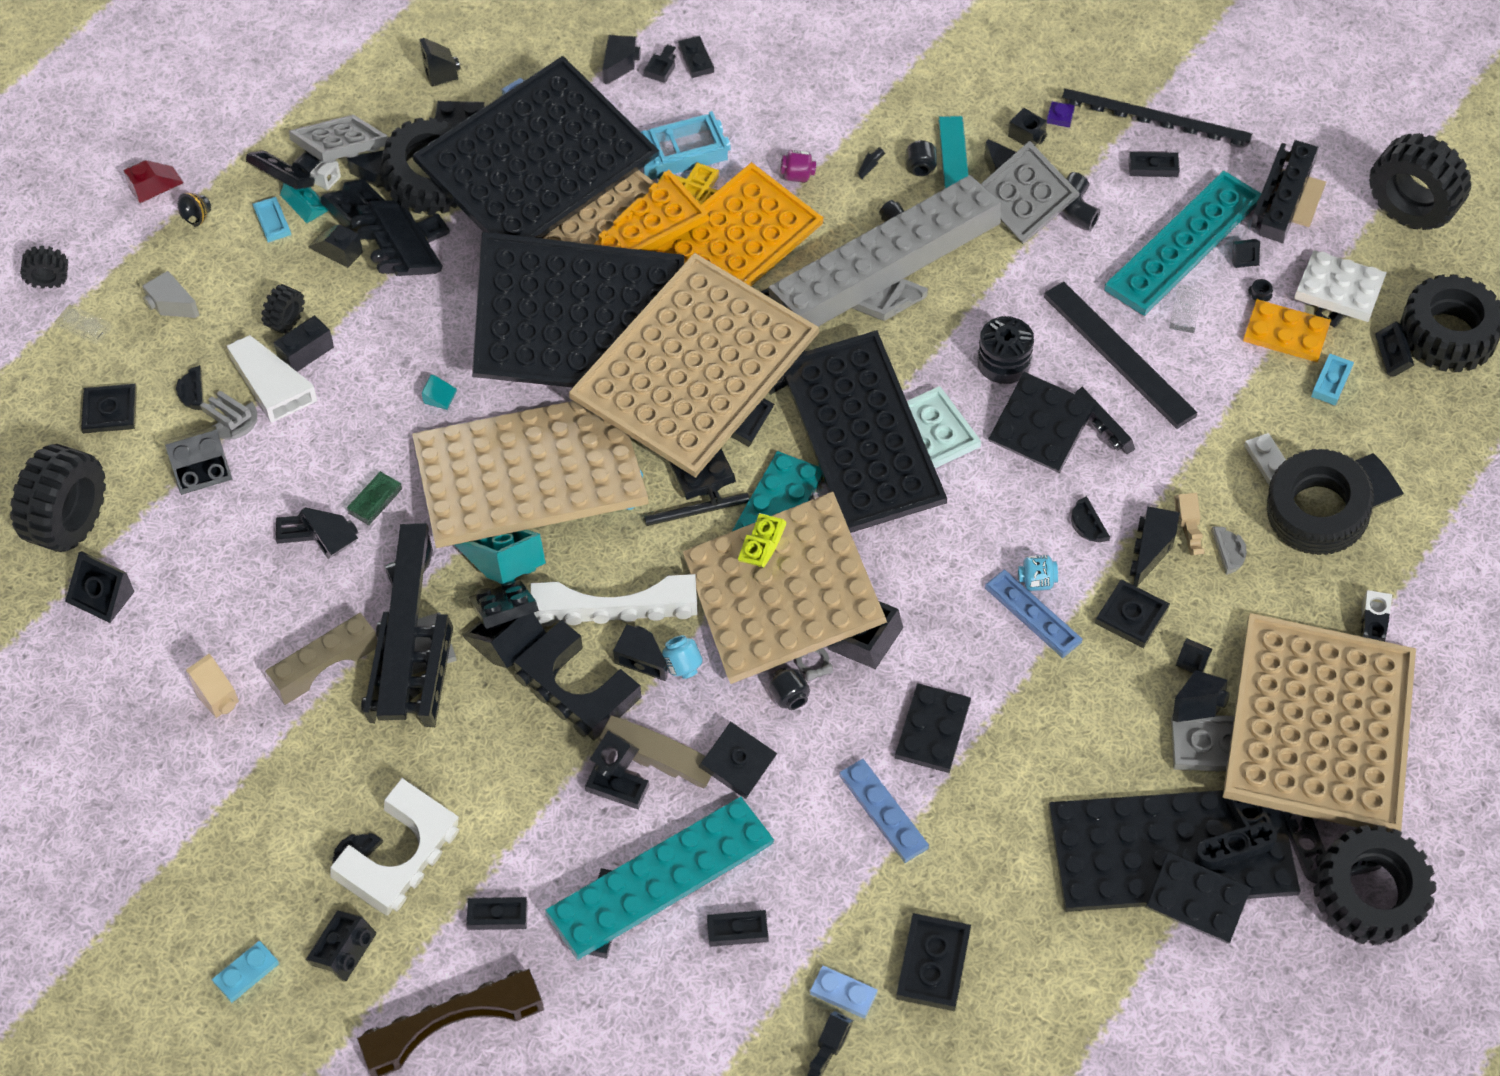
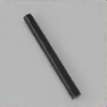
[644,492,750,526]

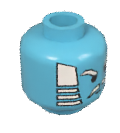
[1018,555,1058,591]
[662,635,703,679]

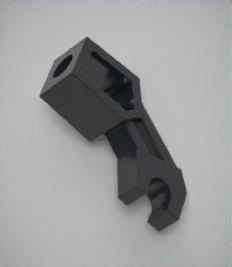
[807,1011,854,1076]

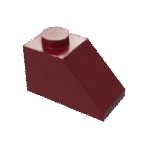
[123,160,184,203]

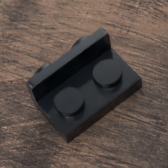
[305,910,376,982]

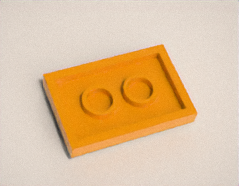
[1243,299,1331,363]

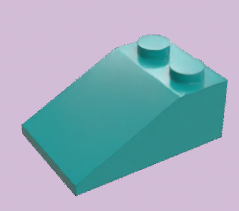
[455,529,546,584]

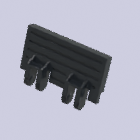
[350,200,443,276]

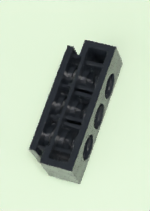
[1251,140,1318,243]

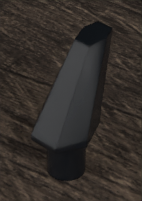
[858,147,886,179]

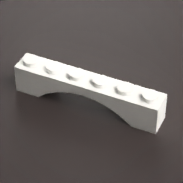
[531,574,697,627]

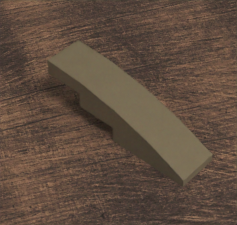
[598,715,711,789]

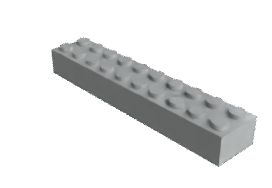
[769,175,1001,326]

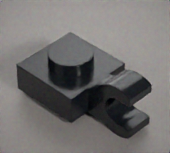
[644,44,676,83]

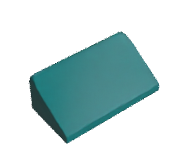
[280,183,328,224]

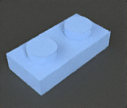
[810,966,878,1019]

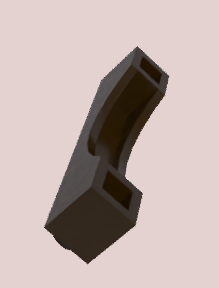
[357,969,544,1076]

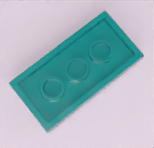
[732,451,823,532]

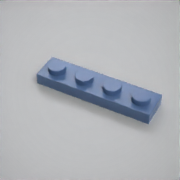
[839,759,929,863]

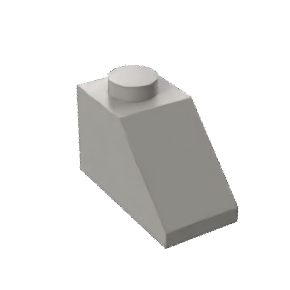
[142,271,199,318]

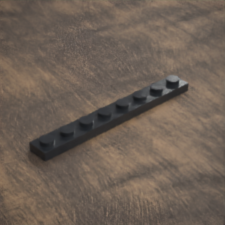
[1062,88,1253,146]

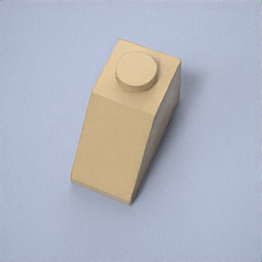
[186,654,239,718]

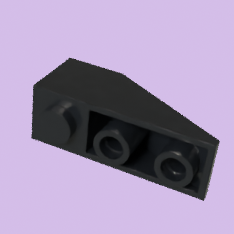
[1130,507,1180,587]

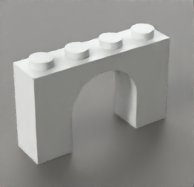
[330,778,459,916]

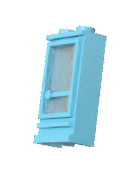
[641,111,731,180]

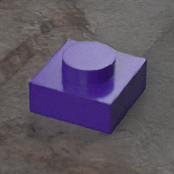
[1047,101,1075,128]

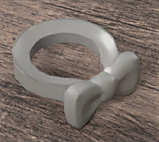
[796,648,833,681]

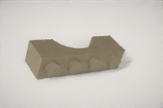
[265,612,377,705]

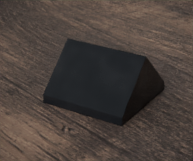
[65,551,135,623]

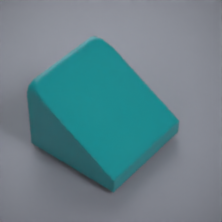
[422,374,457,410]

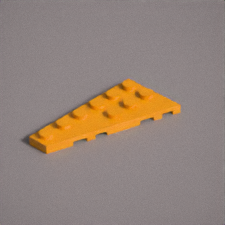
[593,170,709,251]

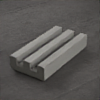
[200,391,252,430]

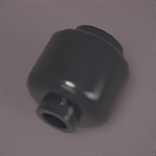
[905,140,937,176]
[769,667,810,710]

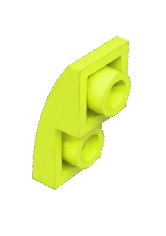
[738,513,787,568]

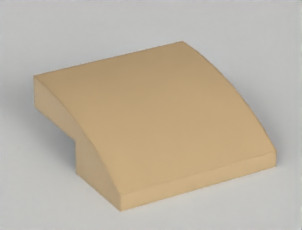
[1265,169,1326,228]

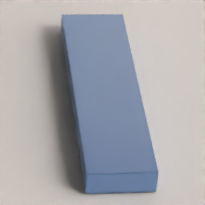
[985,569,1083,658]

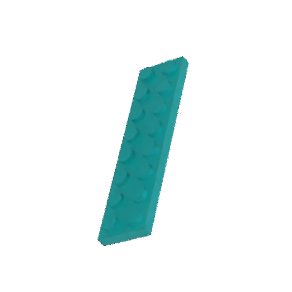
[1104,170,1261,316]
[545,797,774,961]

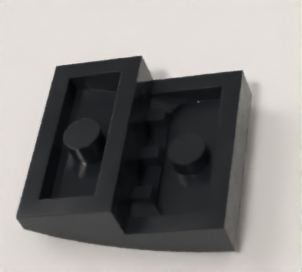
[320,179,385,230]
[1355,453,1404,509]

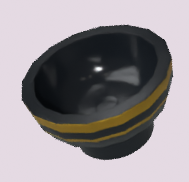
[177,192,211,227]

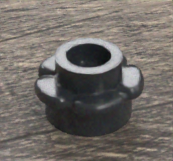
[1248,279,1273,302]

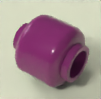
[780,150,816,183]

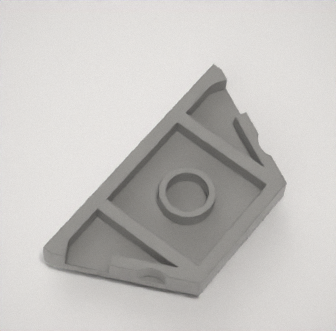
[852,279,928,321]

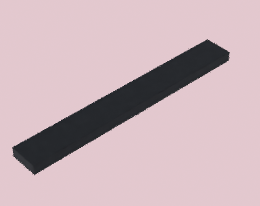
[1044,281,1198,429]
[376,523,429,721]

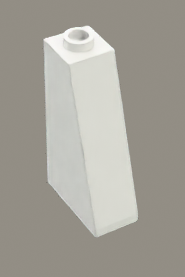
[227,335,318,423]

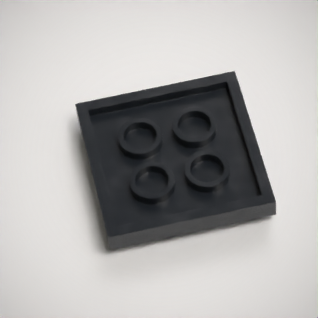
[988,372,1095,473]

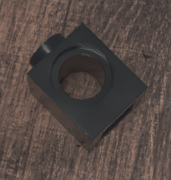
[1008,108,1047,146]
[589,730,639,778]

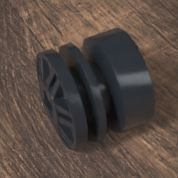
[977,316,1034,384]

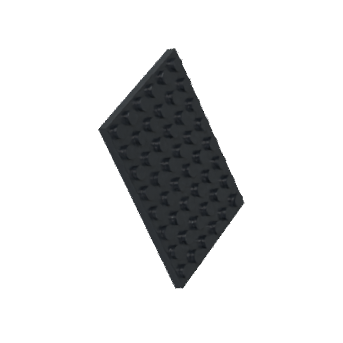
[413,55,660,238]
[472,232,684,388]

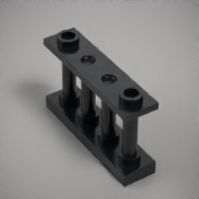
[361,611,454,728]

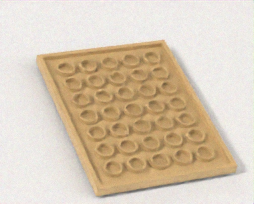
[569,253,819,478]
[412,401,649,548]
[1223,613,1416,832]

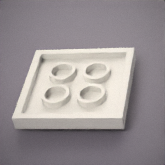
[1294,250,1387,322]

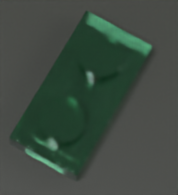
[347,471,402,526]

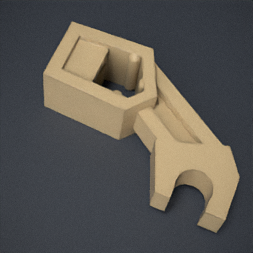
[1174,493,1205,555]

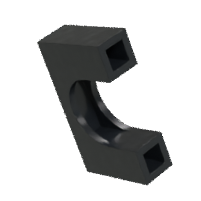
[514,620,642,741]

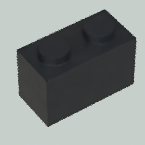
[273,315,334,372]

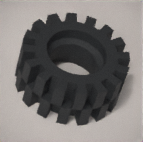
[20,246,69,289]
[261,284,305,334]

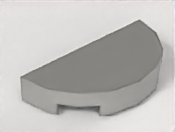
[211,401,257,440]
[1211,527,1247,575]

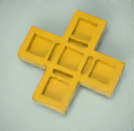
[657,162,719,205]

